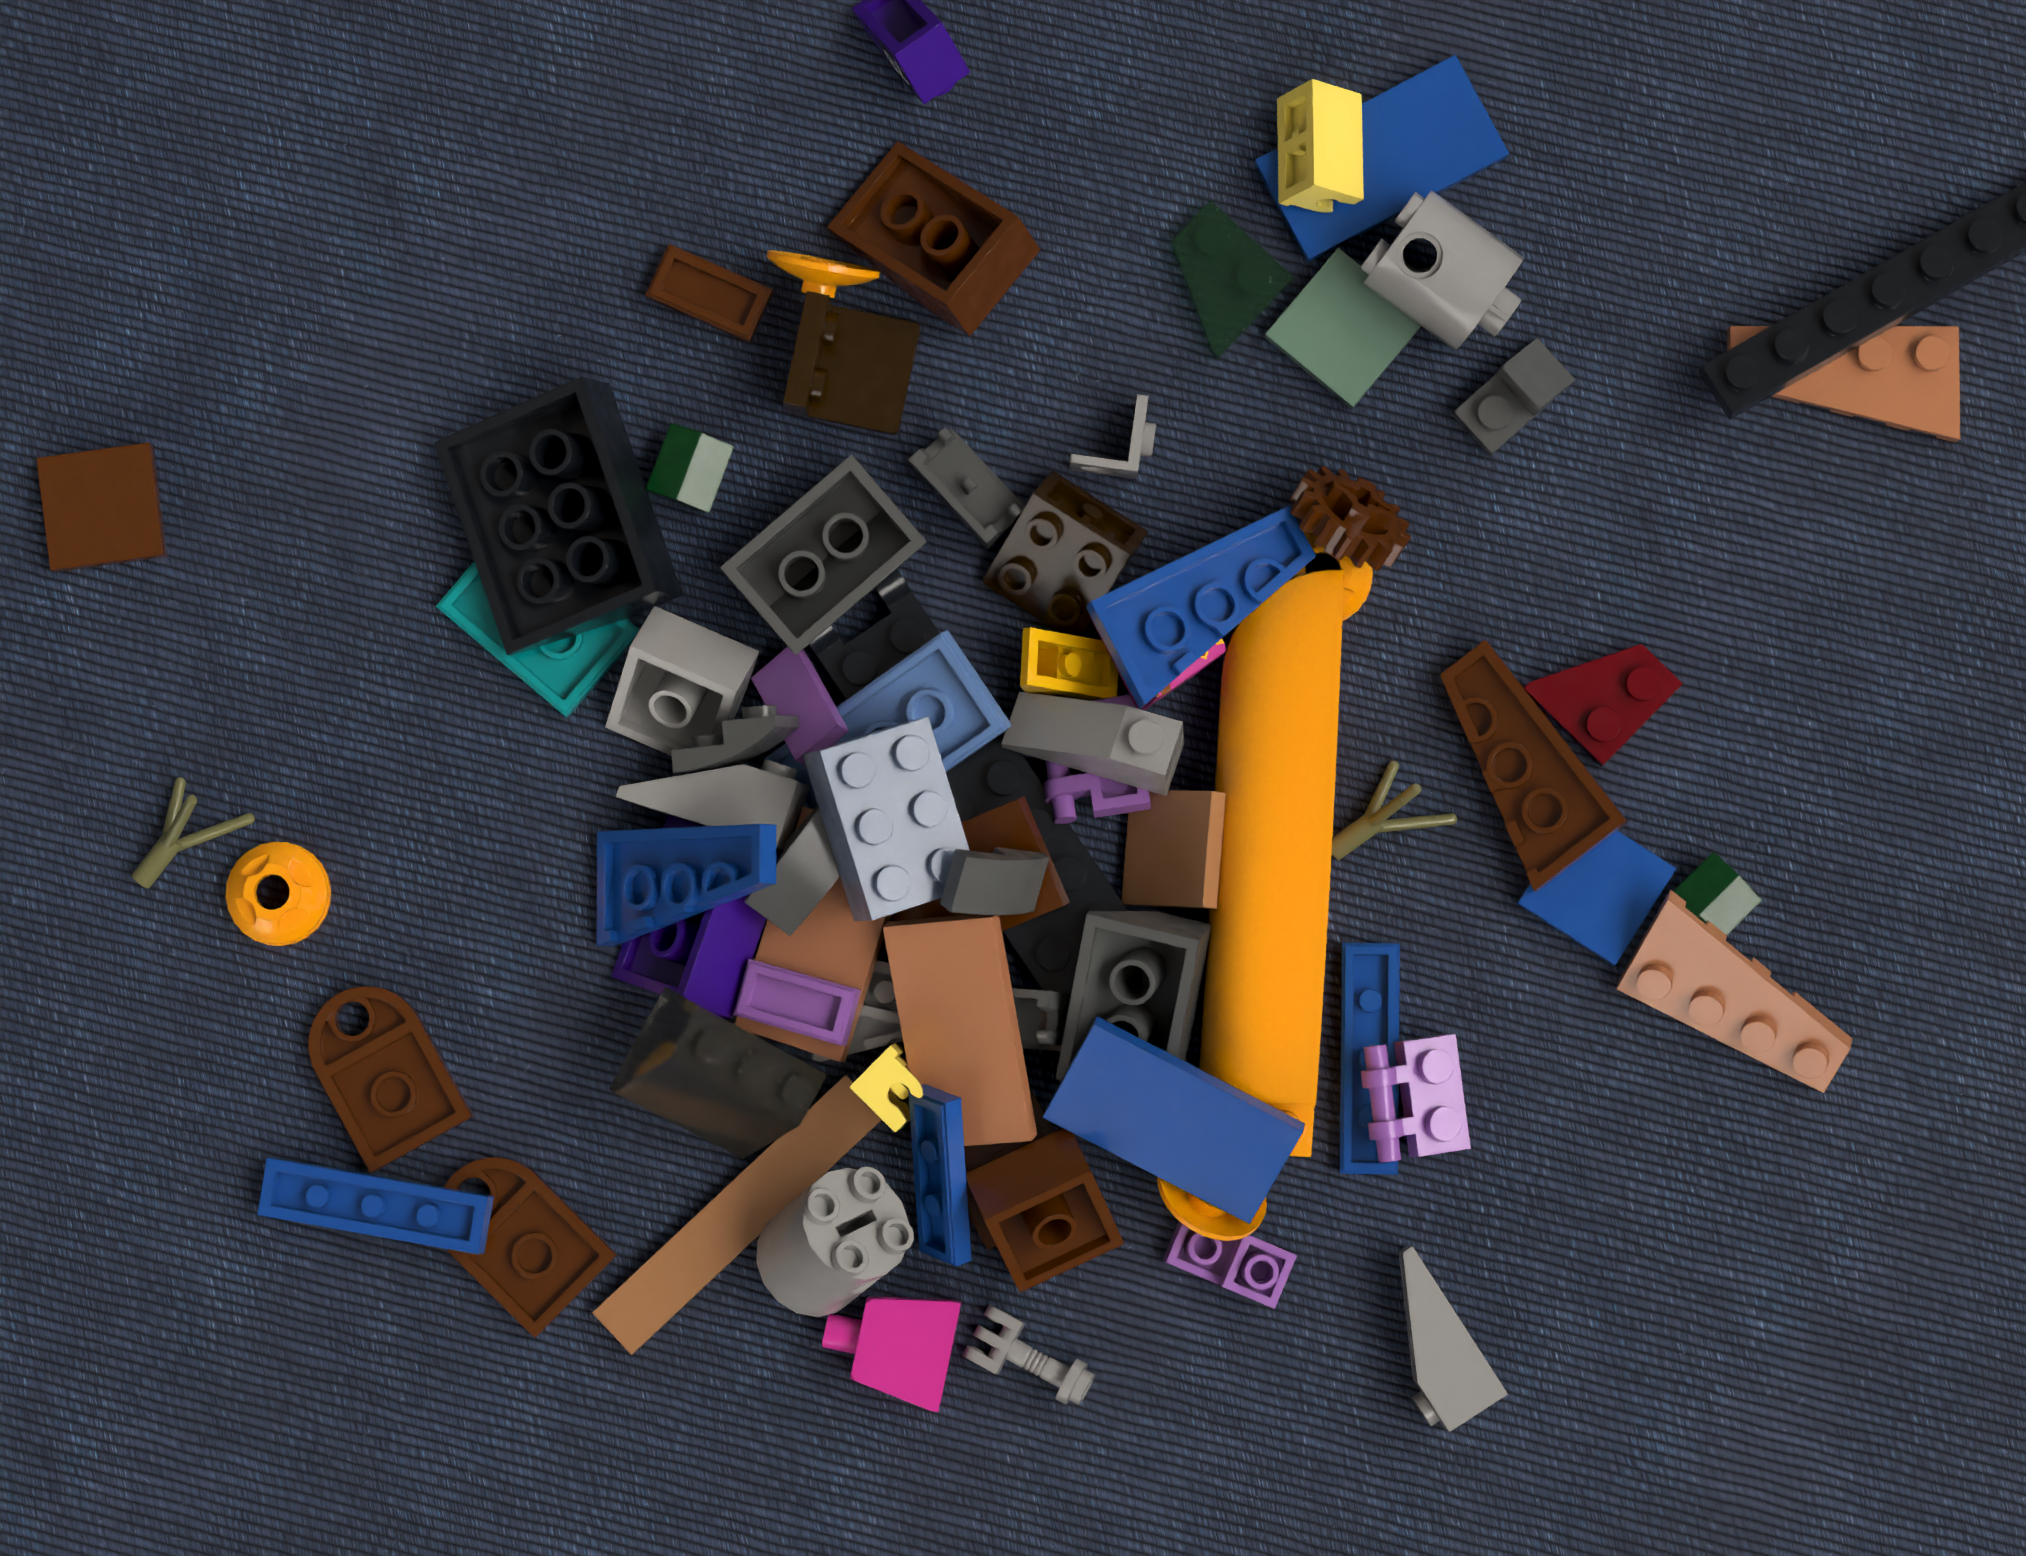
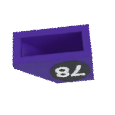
[851,0,970,104]

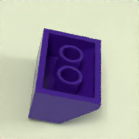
[611,815,782,1019]

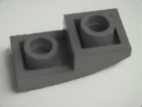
[671,705,799,773]
[745,806,840,936]
[940,847,1049,915]

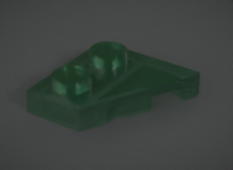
[1171,200,1294,360]

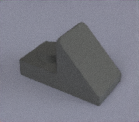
[1452,338,1575,456]

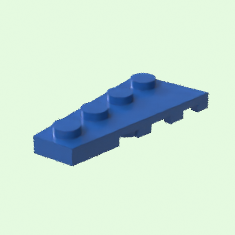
[1086,506,1316,709]
[597,824,776,947]

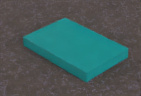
[436,561,640,718]

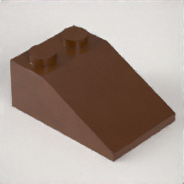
[827,141,1041,337]

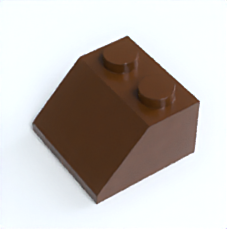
[966,1128,1124,1293]

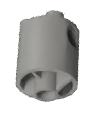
[1360,190,1524,351]
[756,1166,914,1317]

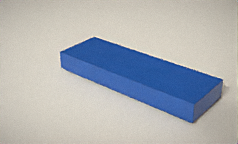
[908,1084,972,1267]

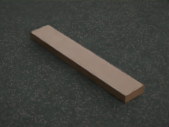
[592,1075,882,1355]

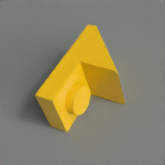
[1020,627,1118,700]

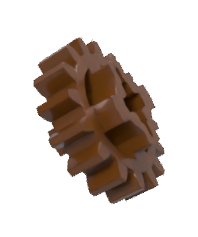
[1289,466,1411,571]

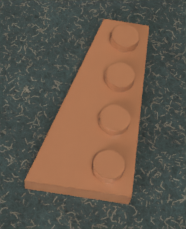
[1727,326,1960,443]
[1617,889,1852,1093]

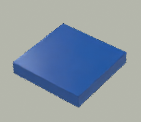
[1516,831,1677,966]

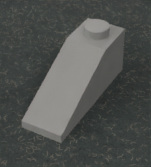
[1001,692,1184,796]
[616,759,810,851]
[1398,1244,1508,1432]

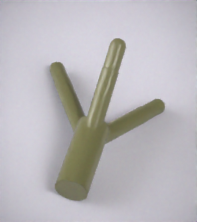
[1332,761,1457,861]
[131,777,255,889]

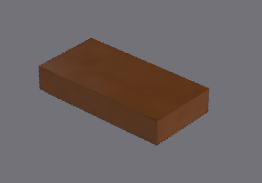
[645,244,773,344]

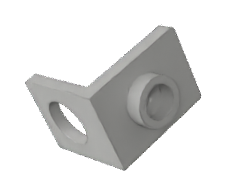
[1069,394,1156,479]

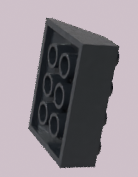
[434,377,683,656]

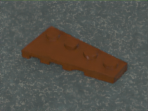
[1440,639,1628,893]

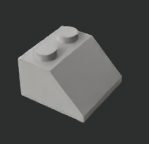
[605,606,759,756]

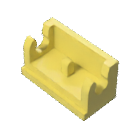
[1277,79,1364,213]
[850,1042,923,1132]

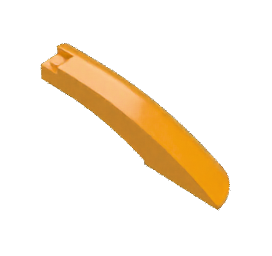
[1199,569,1344,1157]

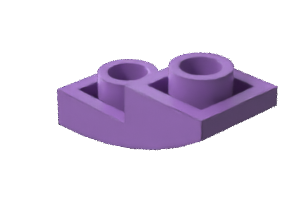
[1162,1221,1297,1309]

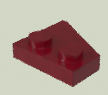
[1524,644,1683,767]

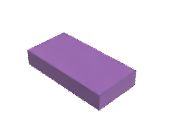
[751,647,849,766]
[733,959,861,1046]

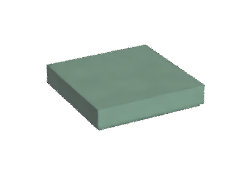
[1264,248,1422,410]

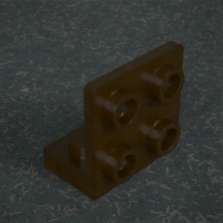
[783,291,921,435]
[983,471,1149,637]

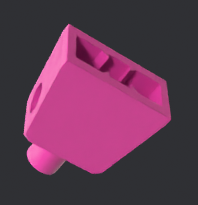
[822,1296,962,1412]

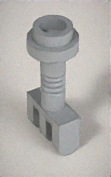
[962,1304,1095,1405]

